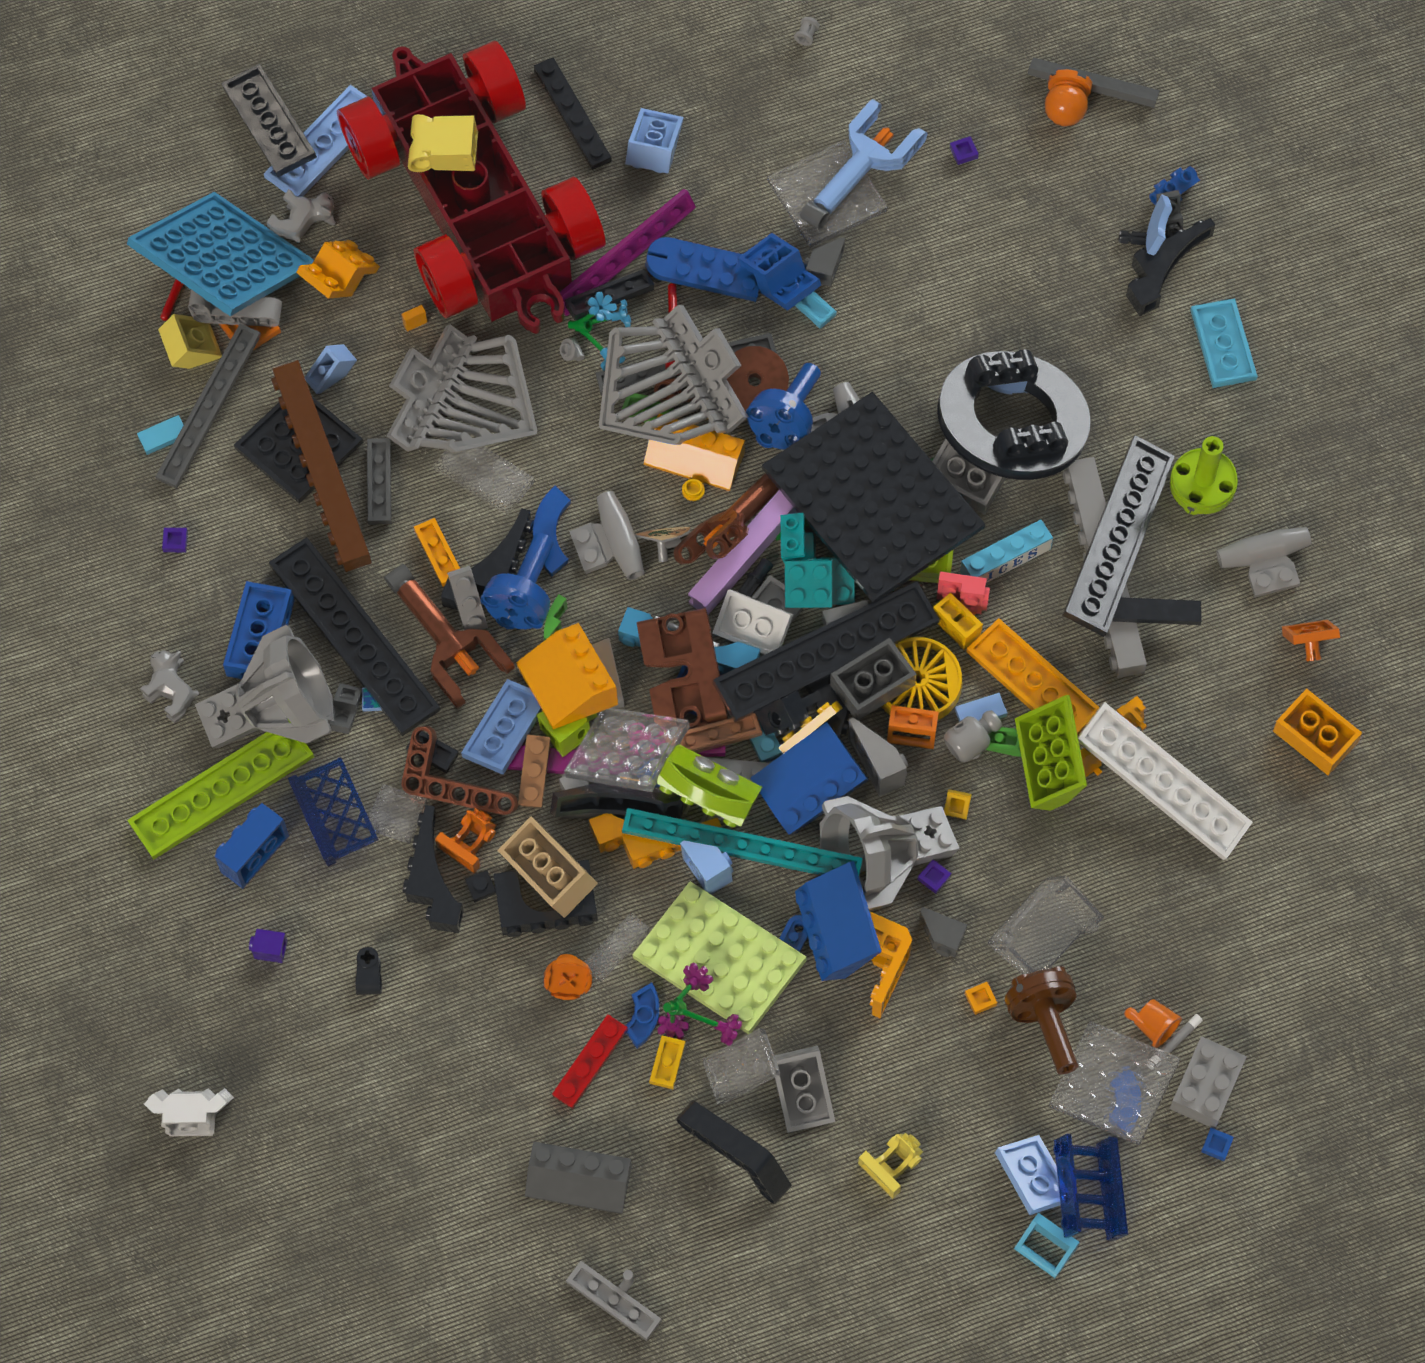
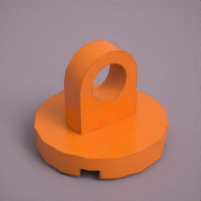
[544,954,592,1000]

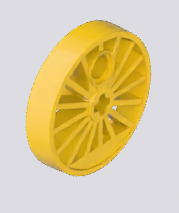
[881,637,962,720]

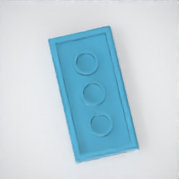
[1190,298,1258,388]

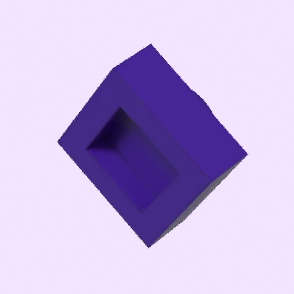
[950,136,979,165]
[162,528,188,553]
[918,860,952,894]

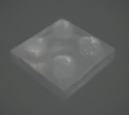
[365,784,427,844]

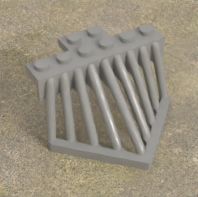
[599,305,749,445]
[387,324,537,453]

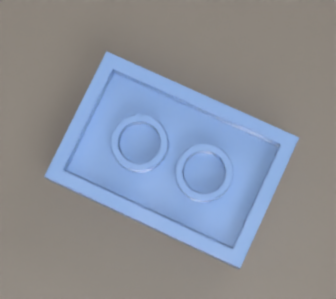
[995,1135,1074,1215]

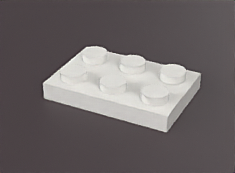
[713,589,793,654]

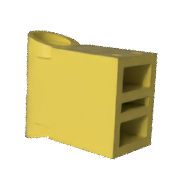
[408,114,478,172]

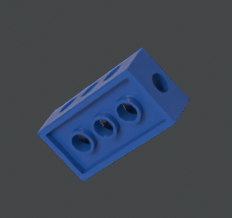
[223,581,295,679]

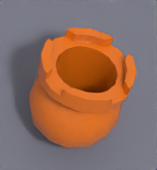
[1045,69,1092,127]

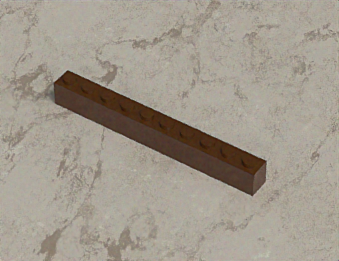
[271,360,372,572]

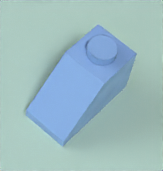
[305,344,357,394]

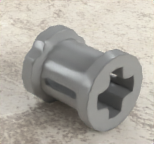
[794,17,820,46]

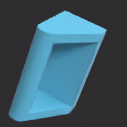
[1014,1213,1079,1278]

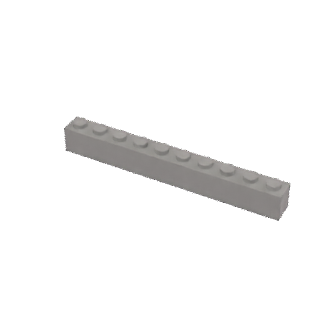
[1063,457,1147,678]

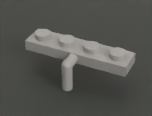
[566,1261,662,1341]

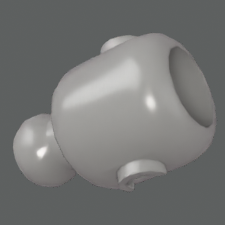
[944,710,1002,762]

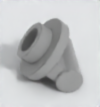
[560,338,585,361]

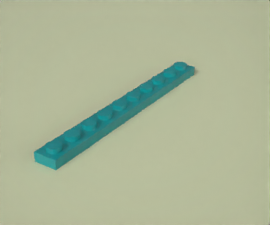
[622,808,863,876]

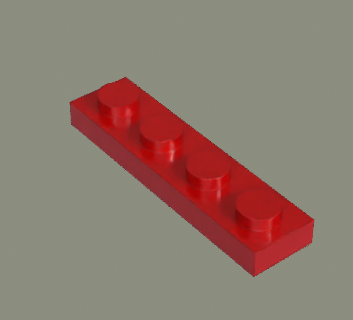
[552,1014,628,1109]

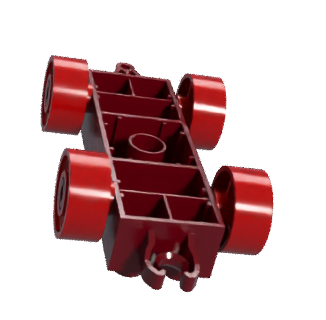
[337,40,606,334]

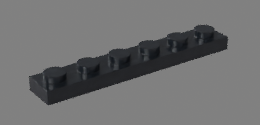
[534,57,612,170]

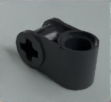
[355,947,382,995]

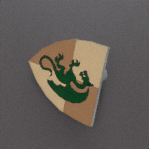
[635,527,691,562]

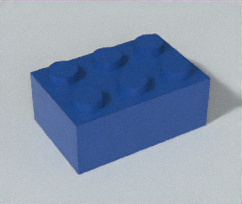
[215,803,289,889]

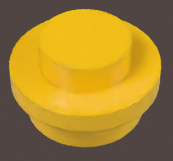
[682,479,705,501]

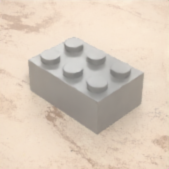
[1170,1036,1247,1129]

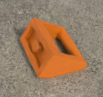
[887,705,939,749]

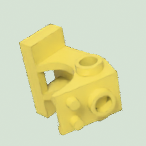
[858,1133,923,1199]

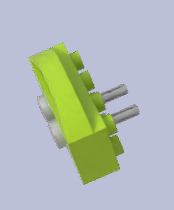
[655,744,762,827]

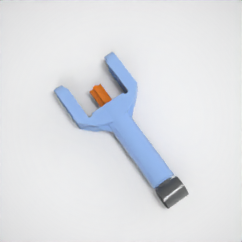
[800,99,928,230]

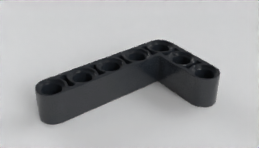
[676,1100,792,1205]

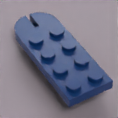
[645,237,759,302]

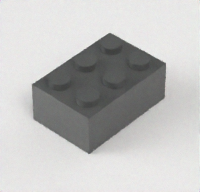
[830,638,917,720]

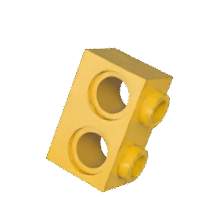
[933,592,983,650]

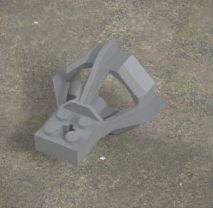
[195,625,333,748]
[820,796,960,910]

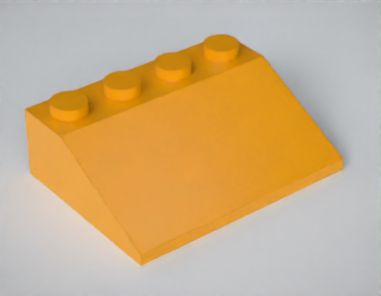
[516,623,618,730]

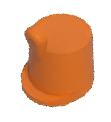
[1124,999,1182,1048]

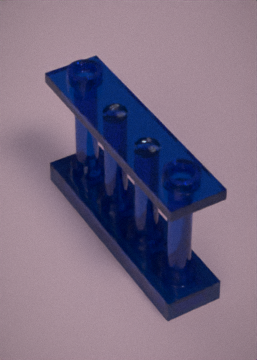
[1053,1134,1128,1241]

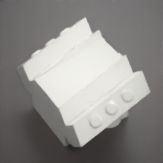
[144,1088,234,1136]

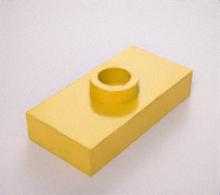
[649,1035,686,1089]

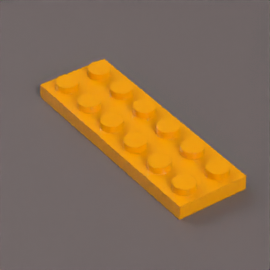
[966,618,1099,735]

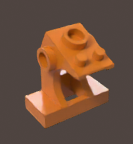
[435,808,497,874]

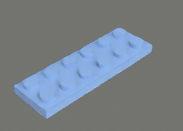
[264,85,367,197]

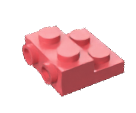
[937,571,990,615]

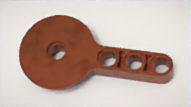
[654,346,789,411]

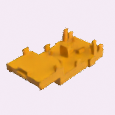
[1080,696,1147,777]

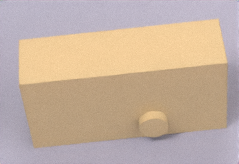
[497,816,598,918]

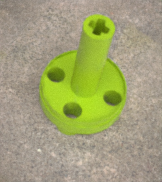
[1170,436,1238,515]

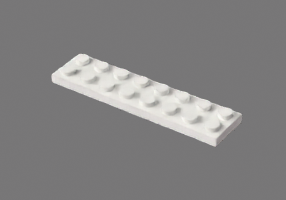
[1078,702,1252,860]

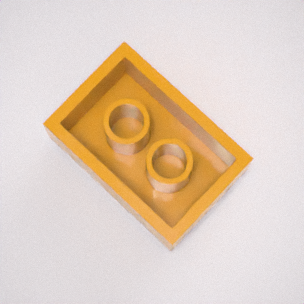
[1273,688,1362,776]

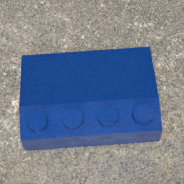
[750,722,869,836]
[795,861,882,981]

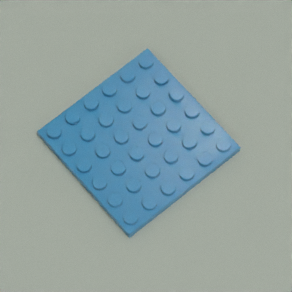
[127,192,314,316]

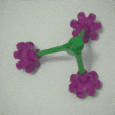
[657,963,742,1046]

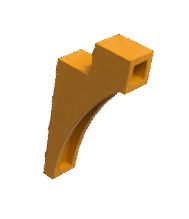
[589,813,721,869]

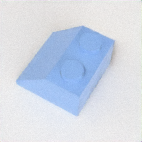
[680,840,734,895]

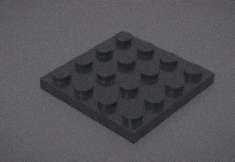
[234,397,364,504]

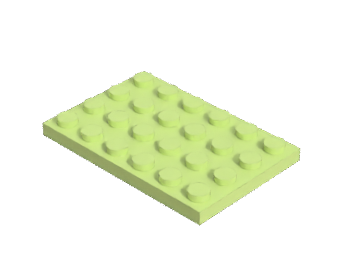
[632,881,807,1035]

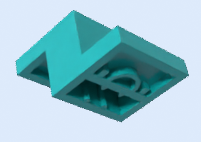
[785,557,855,608]

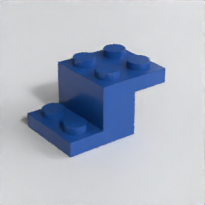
[738,233,821,311]

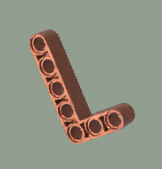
[402,726,518,815]

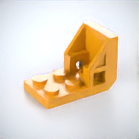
[870,912,912,1019]

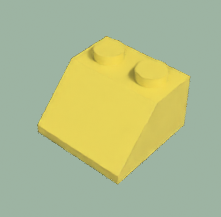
[158,314,222,369]

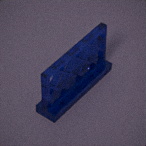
[288,757,379,867]

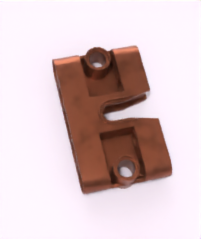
[637,608,728,732]

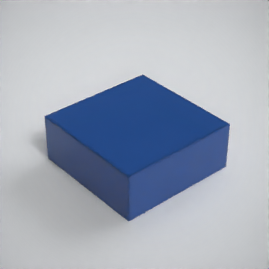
[1201,1128,1234,1161]

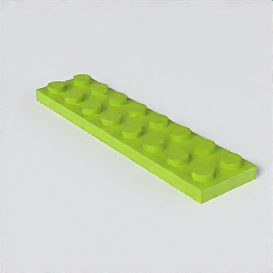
[127,719,315,860]

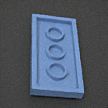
[461,679,542,775]

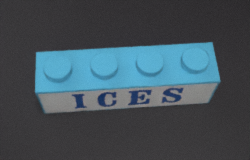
[960,520,1053,583]

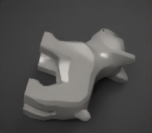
[267,189,335,243]
[140,650,199,724]

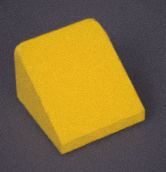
[944,789,972,820]

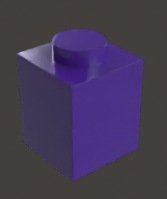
[249,929,288,963]

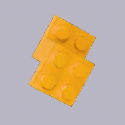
[296,240,380,299]

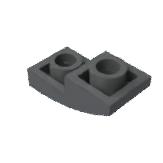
[1156,190,1183,239]

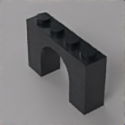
[494,859,598,937]

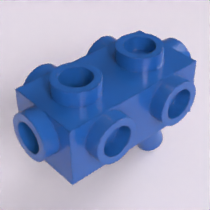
[1149,166,1200,205]

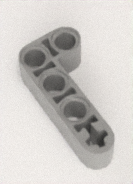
[188,290,282,327]

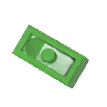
[985,727,1022,757]

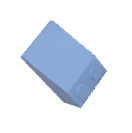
[625,108,683,173]

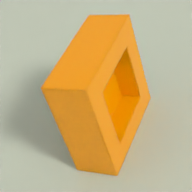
[402,305,427,332]
[965,982,997,1015]

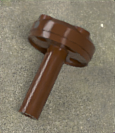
[1004,966,1078,1075]

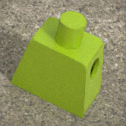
[537,711,598,757]

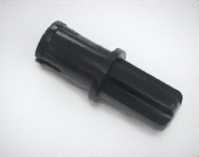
[738,558,773,597]

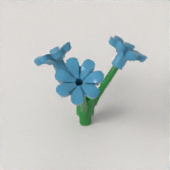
[568,292,631,371]

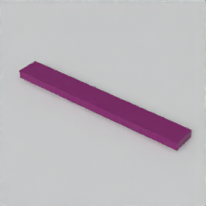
[559,189,696,316]

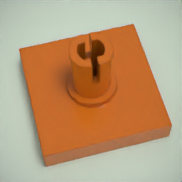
[1282,620,1340,661]

